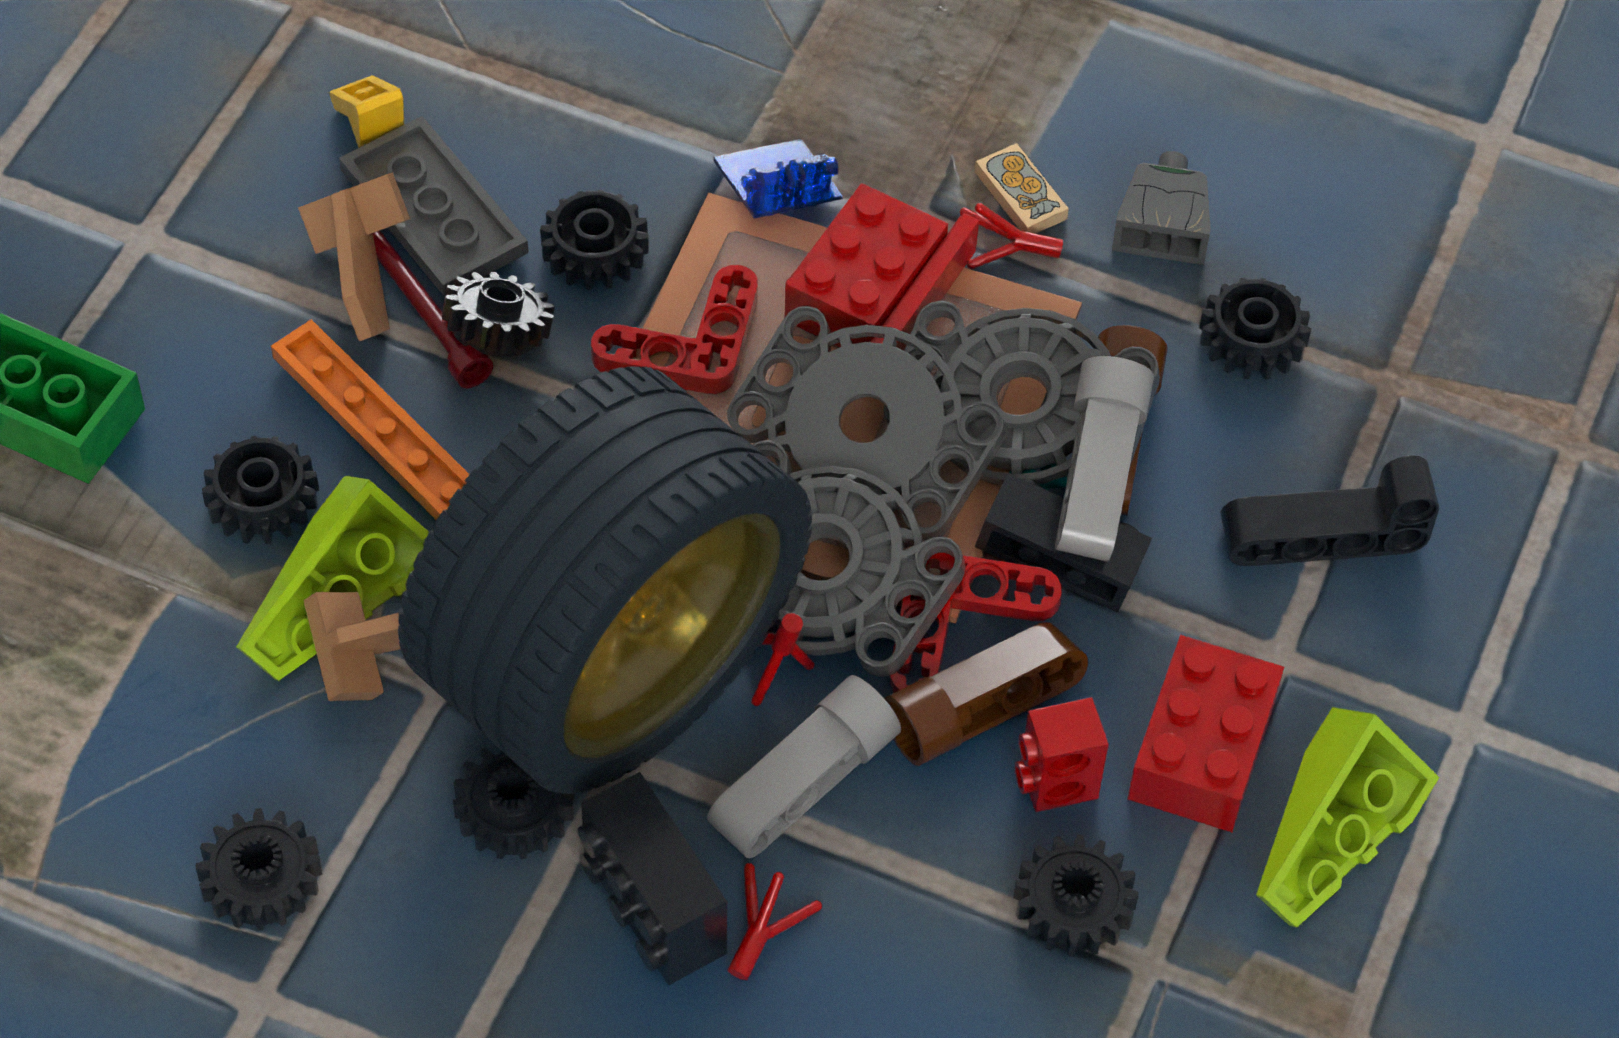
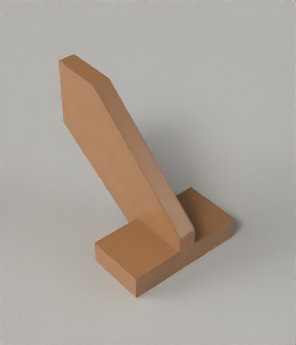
[298,172,410,341]
[303,592,400,701]

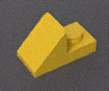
[329,75,404,147]

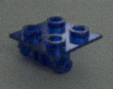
[713,139,843,219]

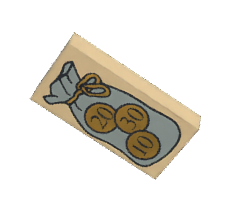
[975,143,1069,234]

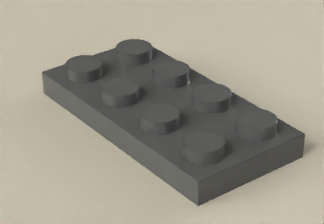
[339,116,529,297]

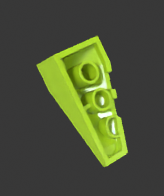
[236,476,429,681]
[1256,707,1440,928]

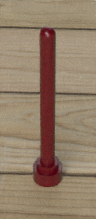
[373,230,494,388]

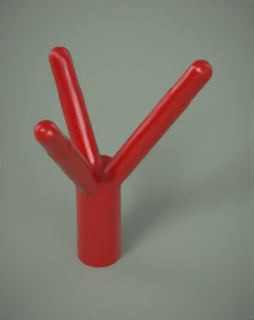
[960,203,1063,269]
[751,613,815,706]
[727,863,822,980]

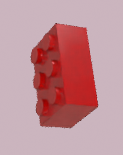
[784,183,948,347]
[1127,634,1284,833]

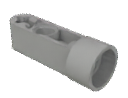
[1055,356,1154,562]
[707,675,901,858]

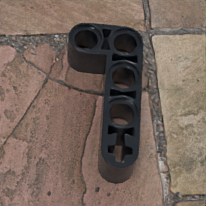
[1220,455,1439,566]

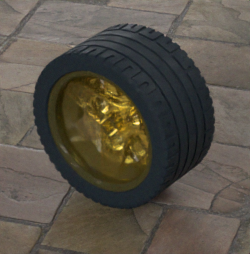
[398,367,812,794]

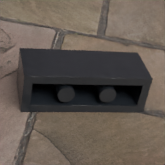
[975,473,1152,612]

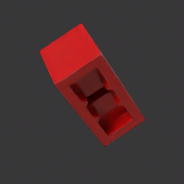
[1015,697,1109,812]

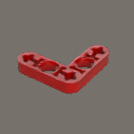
[591,265,758,394]
[890,553,1062,693]

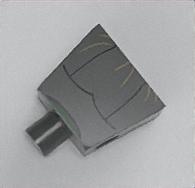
[1112,151,1211,265]

